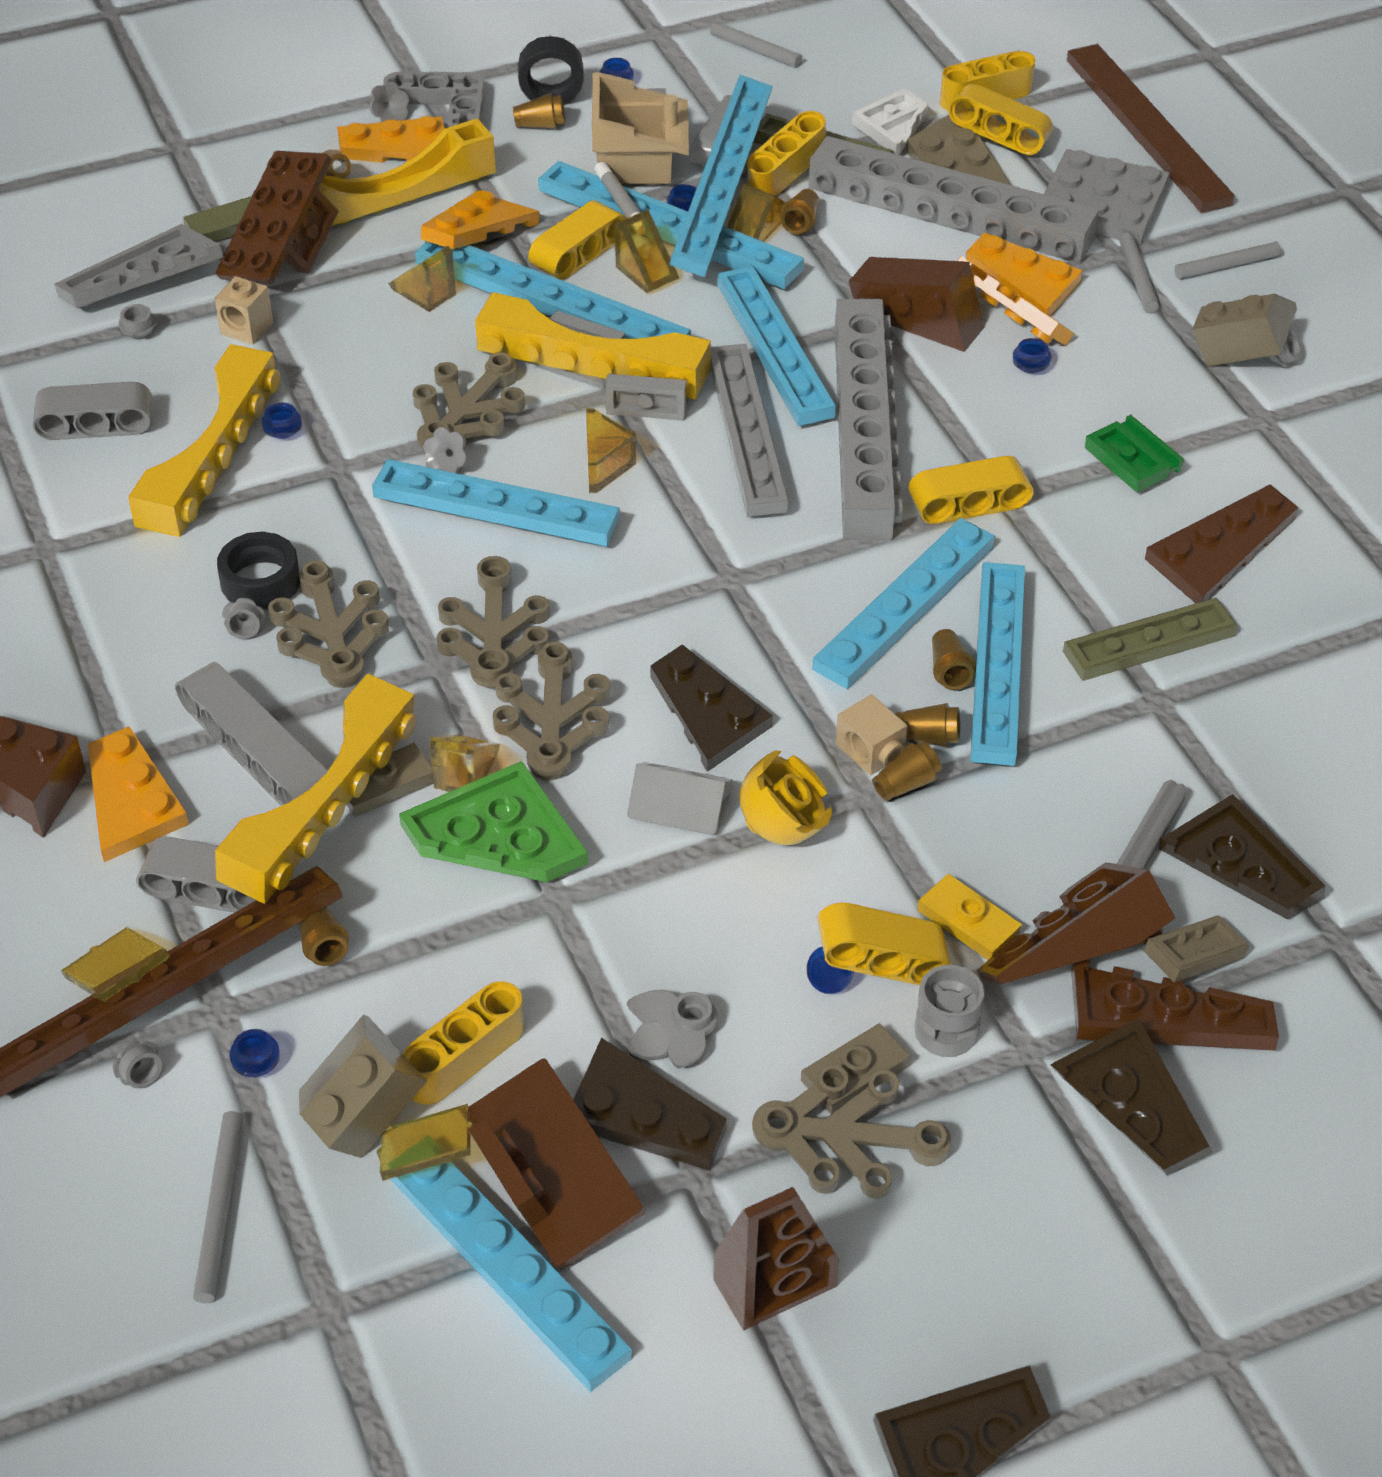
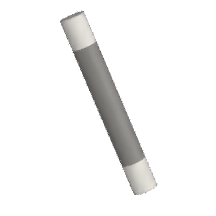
[594,162,650,235]

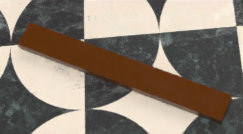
[1066,44,1234,213]
[0,866,343,1097]

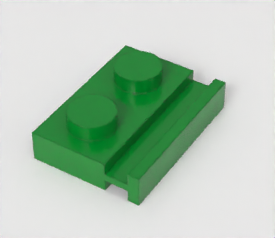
[1084,414,1184,493]

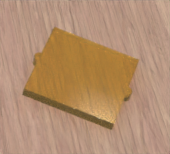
[61,927,170,1002]
[376,1104,473,1181]

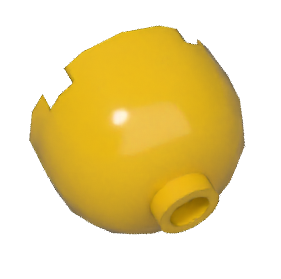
[739,750,832,845]

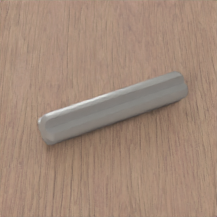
[1117,780,1187,869]

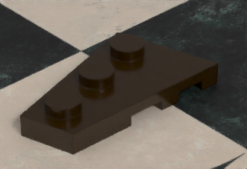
[650,644,773,772]
[1159,794,1325,919]
[1050,1018,1213,1176]
[573,1037,727,1171]
[873,1365,1051,1477]

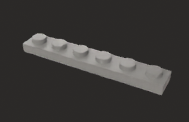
[711,343,788,517]

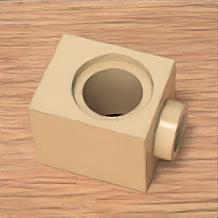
[215,276,273,345]
[836,694,907,776]

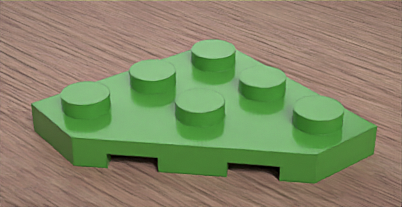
[399,761,588,882]

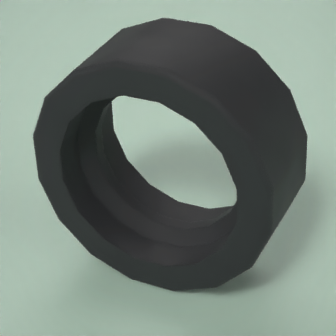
[518,36,584,104]
[217,531,300,609]

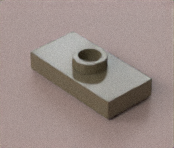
[347,742,436,817]
[1144,915,1249,983]
[801,1023,911,1114]

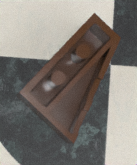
[849,257,984,352]
[0,716,86,838]

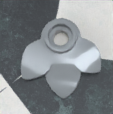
[627,989,717,1069]

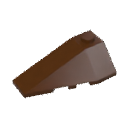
[977,862,1175,984]
[713,1187,839,1331]

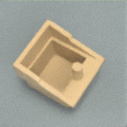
[592,72,689,185]

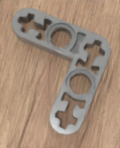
[383,71,484,127]

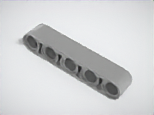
[175,662,327,806]

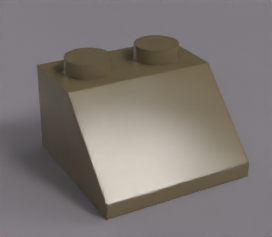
[1192,293,1297,366]
[299,1014,427,1158]

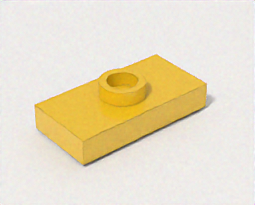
[917,873,1022,960]

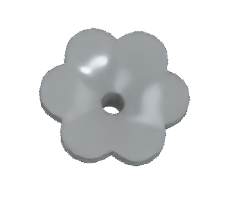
[370,81,409,122]
[423,427,469,473]

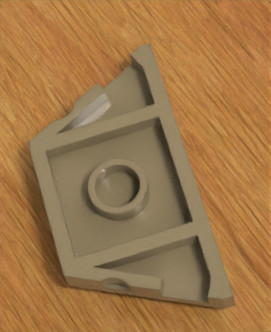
[906,115,1010,185]

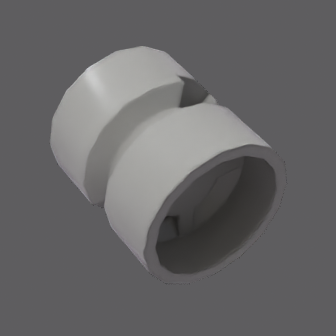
[915,965,984,1057]

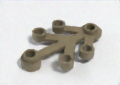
[413,352,525,449]
[437,556,550,688]
[268,560,389,688]
[493,642,610,780]
[752,1064,951,1199]

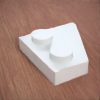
[852,88,928,155]

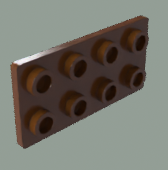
[215,150,339,284]
[461,1058,645,1270]

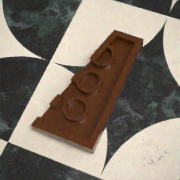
[1145,484,1298,604]
[1071,960,1279,1051]

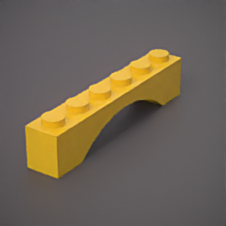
[318,118,496,226]
[475,292,711,400]
[128,344,280,537]
[215,673,417,904]

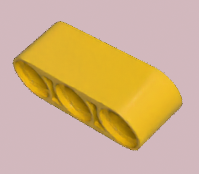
[940,51,1036,111]
[948,84,1053,155]
[747,111,826,200]
[528,200,628,280]
[908,456,1034,524]
[817,902,951,985]
[403,981,524,1105]

